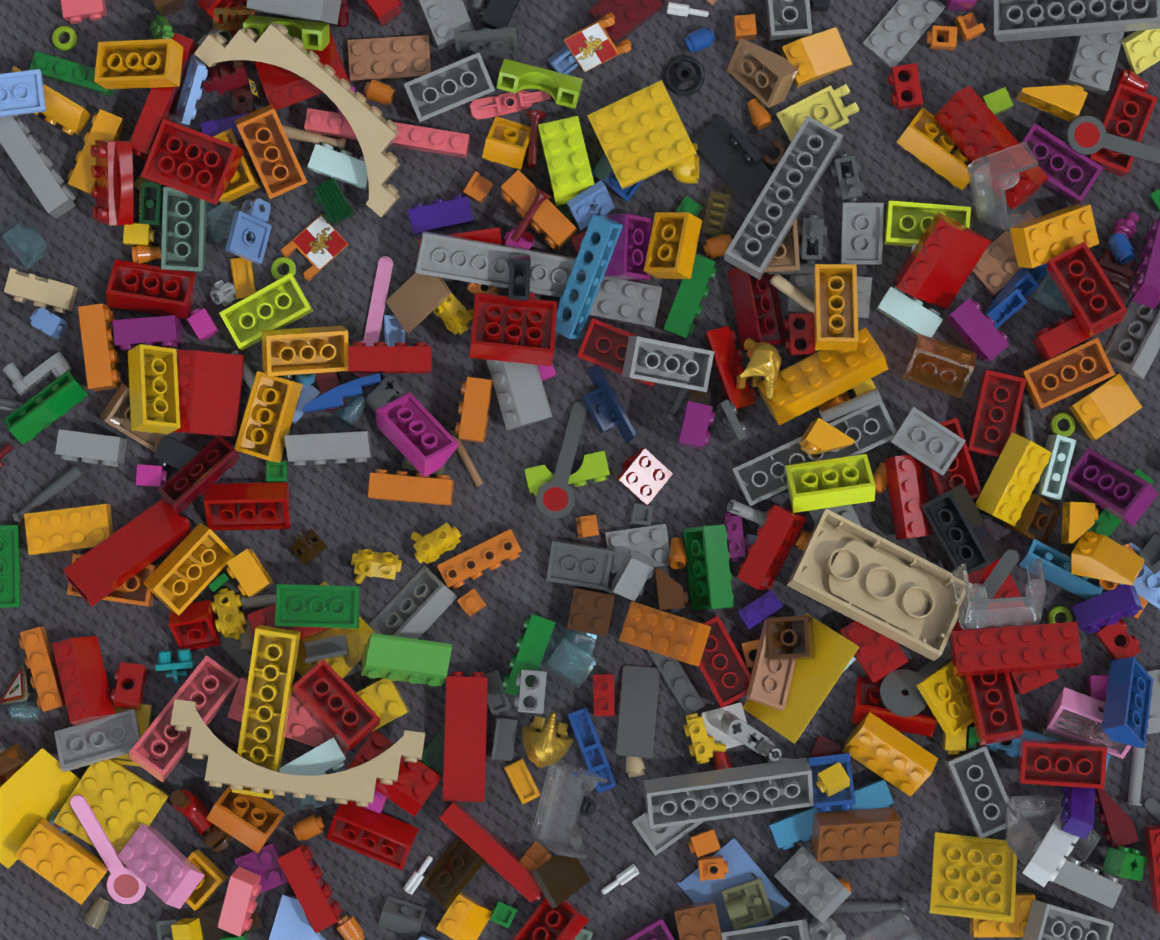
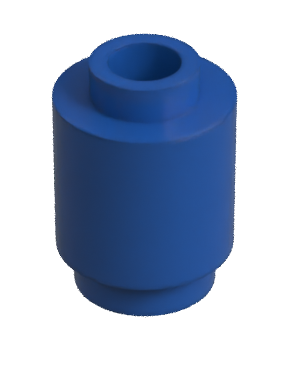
[683,26,715,53]
[1107,233,1135,264]

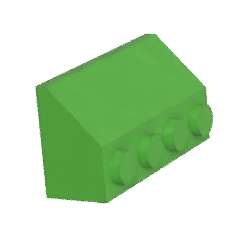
[361,633,452,687]

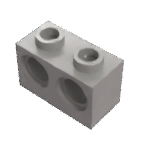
[515,669,547,714]

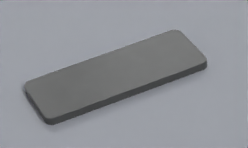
[616,665,660,758]

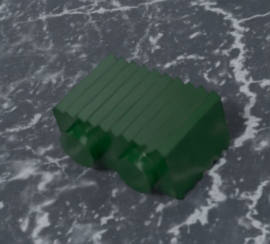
[312,177,355,227]
[138,182,164,225]

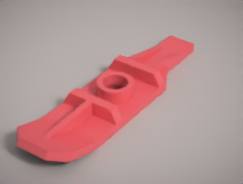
[469,90,551,120]

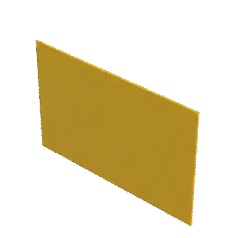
[743,613,859,744]
[0,748,80,868]

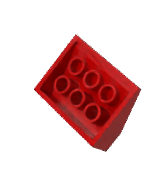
[254,28,350,111]
[141,119,244,205]
[895,212,991,309]
[469,293,557,366]
[173,350,244,437]

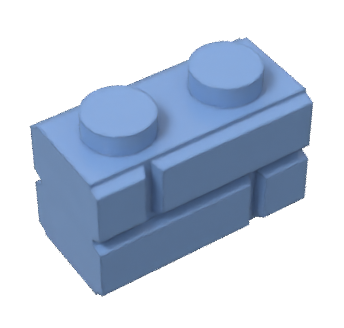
[30,307,69,339]

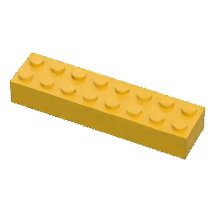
[232,625,301,799]

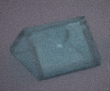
[544,638,598,690]

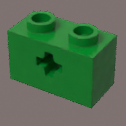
[1102,845,1148,881]

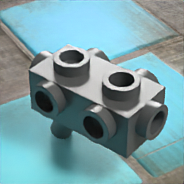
[830,154,865,202]
[797,215,827,264]

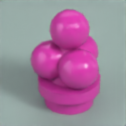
[1113,212,1139,241]

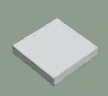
[701,702,751,752]

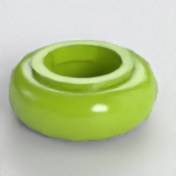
[52,26,77,51]
[271,257,296,280]
[1050,413,1076,437]
[1047,606,1073,624]

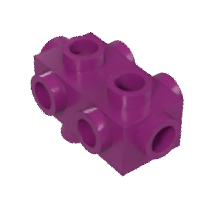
[720,513,751,563]

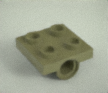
[722,877,774,930]

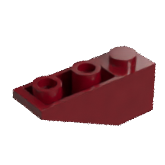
[1095,788,1138,848]

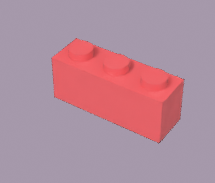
[218,867,262,937]

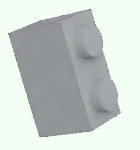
[611,550,655,601]

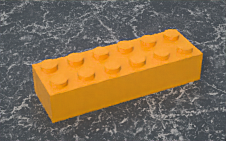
[757,328,888,426]

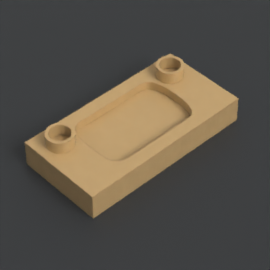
[787,509,973,661]

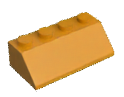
[11,67,92,136]
[896,107,978,190]
[234,371,303,463]
[798,418,855,455]

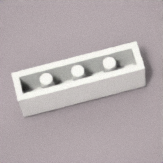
[1022,811,1080,887]

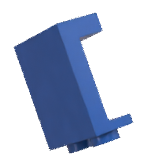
[808,753,856,813]

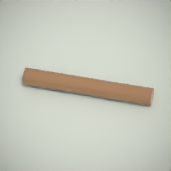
[449,430,484,487]

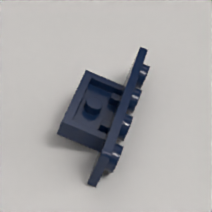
[581,365,637,443]

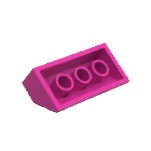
[376,392,458,477]

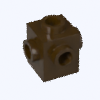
[290,528,328,565]

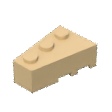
[4,268,78,314]

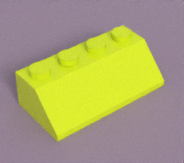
[785,454,876,513]

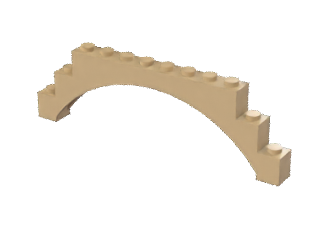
[194,23,401,217]
[171,699,425,807]

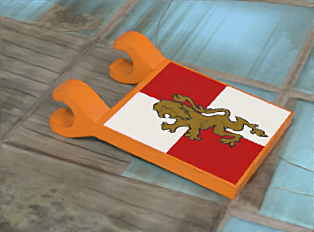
[564,12,631,73]
[281,215,349,281]

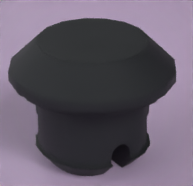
[579,797,597,816]

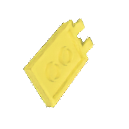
[776,84,859,142]

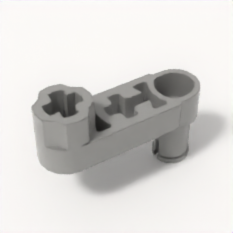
[3,352,73,396]
[721,713,781,761]

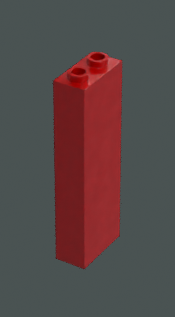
[130,33,197,161]
[63,498,191,607]
[443,672,488,802]
[439,801,544,903]

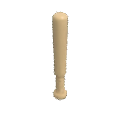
[282,125,347,150]
[770,274,814,314]

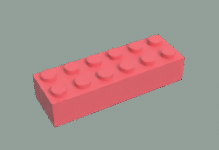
[129,655,240,783]
[227,676,348,756]

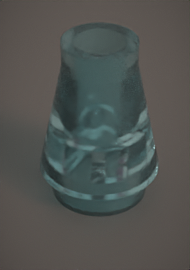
[339,395,367,426]

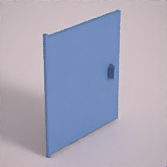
[677,838,790,933]

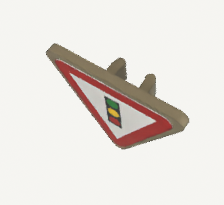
[0,665,30,705]

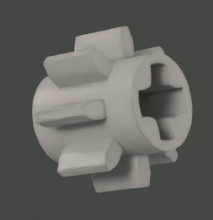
[210,280,236,307]

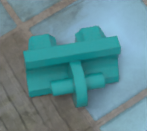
[155,648,196,683]

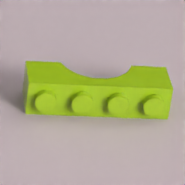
[243,15,330,51]
[497,59,583,109]
[524,451,610,497]

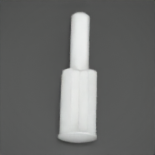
[667,2,709,17]
[403,855,433,895]
[601,864,640,895]

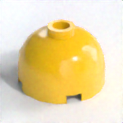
[668,143,699,184]

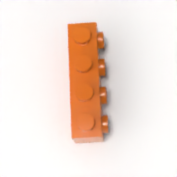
[437,529,522,589]
[19,626,66,712]

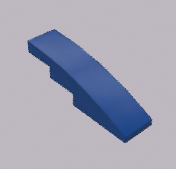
[985,263,1048,329]
[302,373,381,414]
[568,707,617,794]

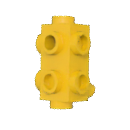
[433,293,473,335]
[411,522,462,564]
[351,549,402,584]
[211,589,247,640]
[683,713,726,764]

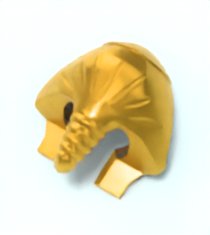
[736,338,781,399]
[522,711,573,768]

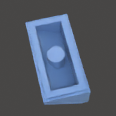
[547,45,579,75]

